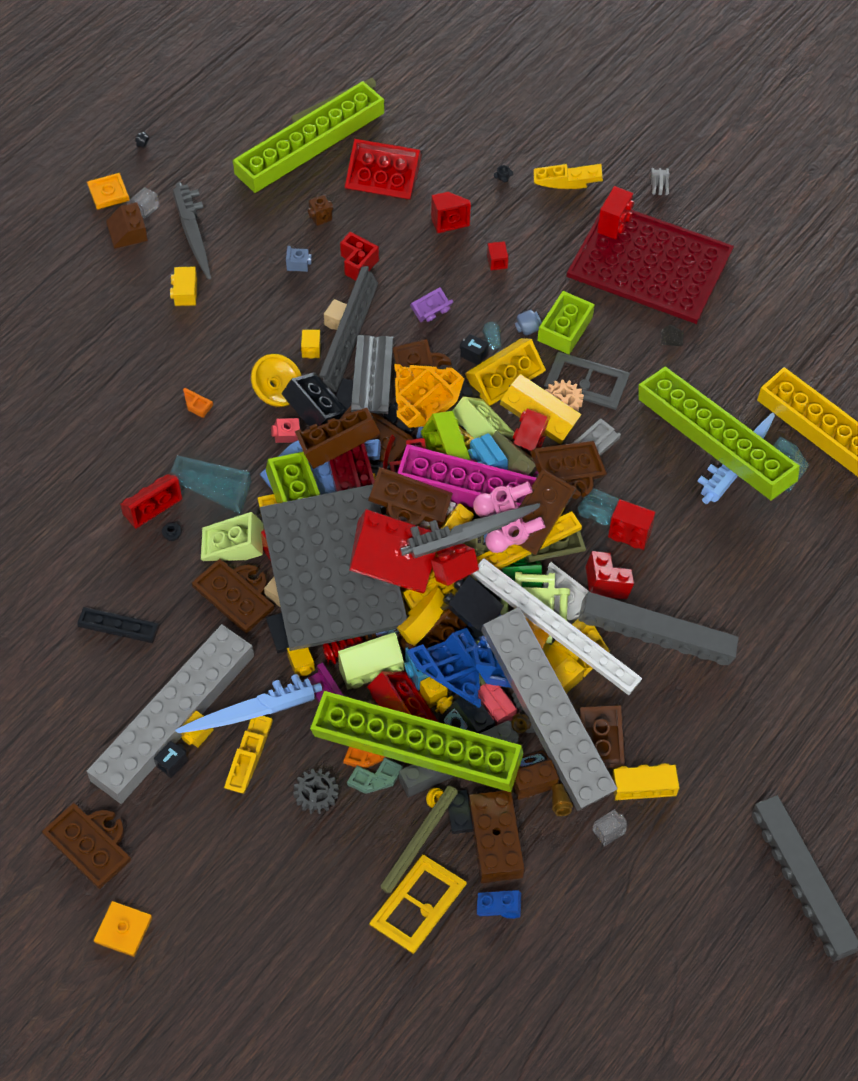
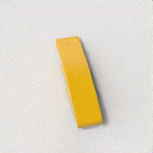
[224,716,273,794]

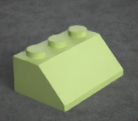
[453,397,514,440]
[338,632,404,690]

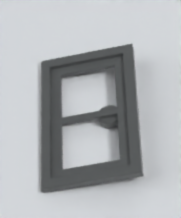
[544,351,630,410]

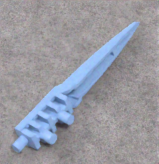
[697,412,775,504]
[175,674,322,733]

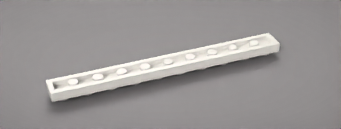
[471,558,642,695]

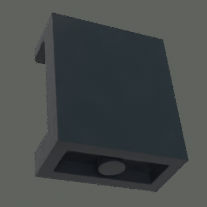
[440,575,504,639]

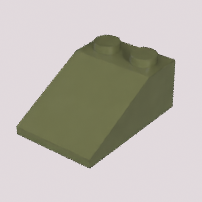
[475,431,537,477]

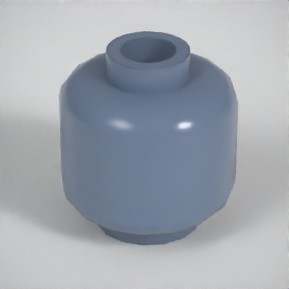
[515,310,542,336]

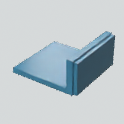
[404,647,429,690]

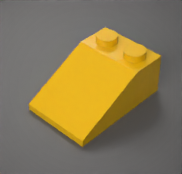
[542,643,585,694]

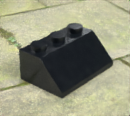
[281,372,347,428]

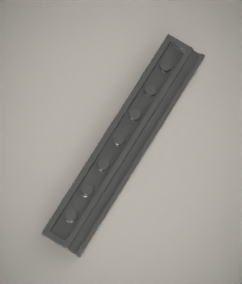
[319,266,378,393]

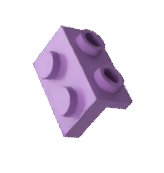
[410,287,454,323]

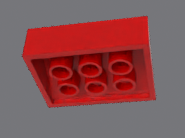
[345,139,422,200]
[349,509,436,594]

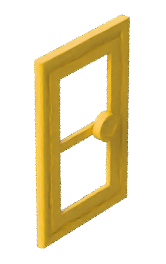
[369,854,467,954]

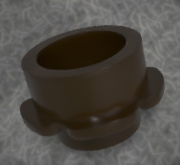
[511,713,531,733]

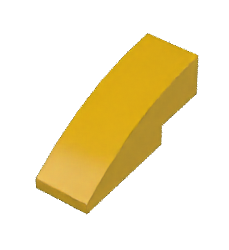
[397,587,445,646]

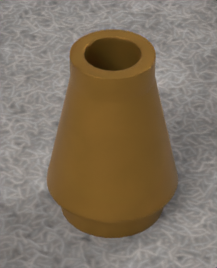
[552,784,573,816]

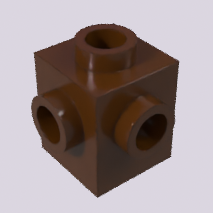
[307,195,333,226]

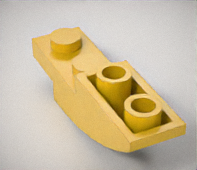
[534,164,603,189]

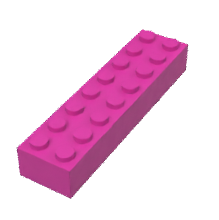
[398,444,536,514]

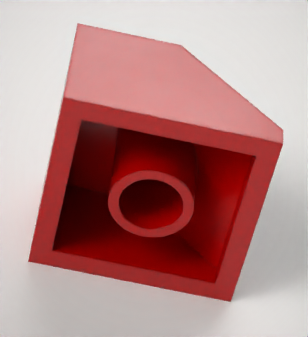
[431,192,471,233]

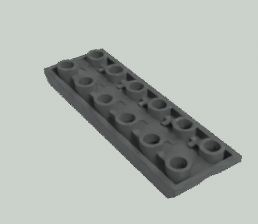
[351,335,393,414]

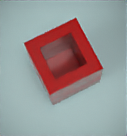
[487,241,508,270]

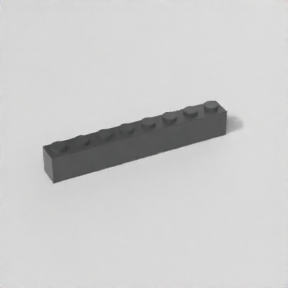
[578,592,739,666]
[752,795,858,962]

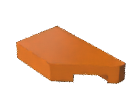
[183,388,213,418]

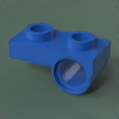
[477,890,521,919]

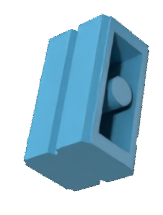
[468,433,508,470]

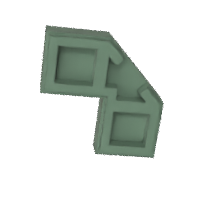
[347,758,403,794]

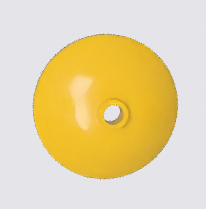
[251,354,302,407]

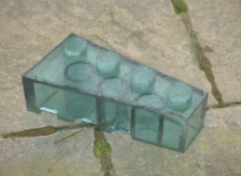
[171,455,252,515]

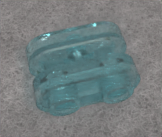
[577,489,619,525]

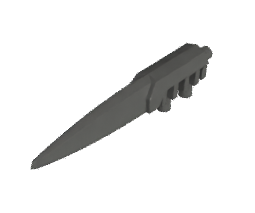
[173,182,211,279]
[400,503,540,558]

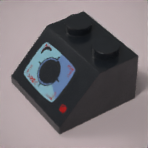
[438,697,495,734]

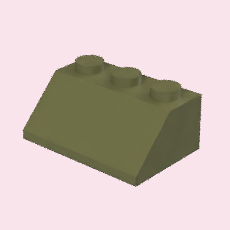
[525,531,586,562]

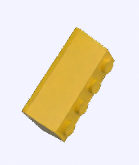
[465,338,546,406]
[500,374,582,445]

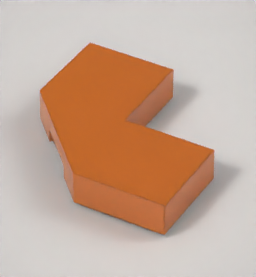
[343,747,388,769]

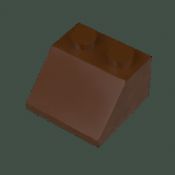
[106,202,148,249]

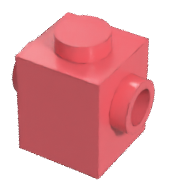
[271,418,300,443]

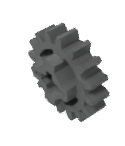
[293,769,339,814]

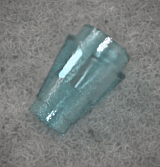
[482,322,502,350]

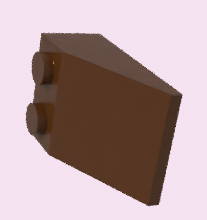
[578,705,625,768]

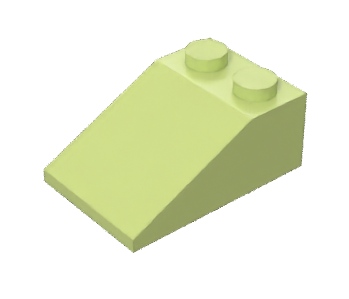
[201,512,263,561]

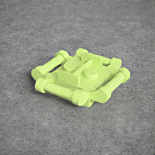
[500,572,570,643]

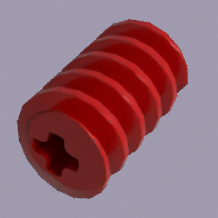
[323,636,364,666]

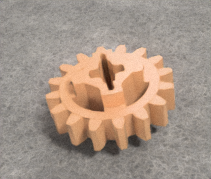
[545,380,584,412]

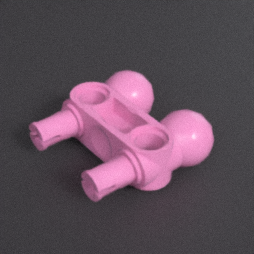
[473,481,545,553]

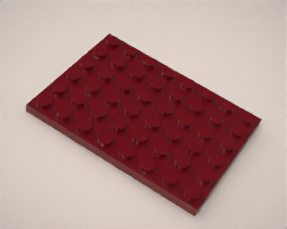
[566,210,734,324]

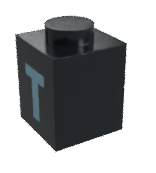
[459,334,489,365]
[154,741,188,778]

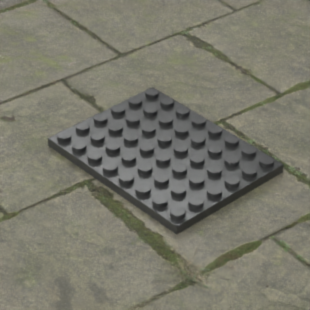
[260,484,407,651]

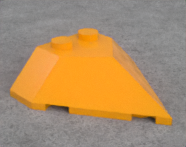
[394,364,464,428]

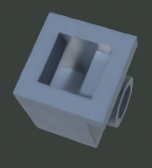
[286,246,312,272]

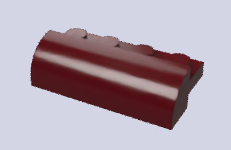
[328,443,375,492]

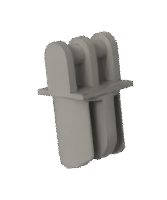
[651,168,670,195]

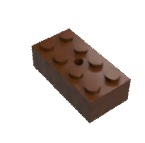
[469,791,524,883]

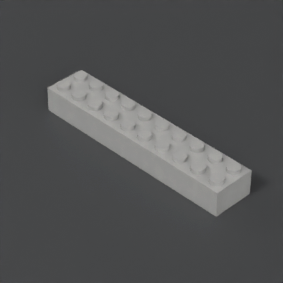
[481,607,617,811]
[87,624,254,804]

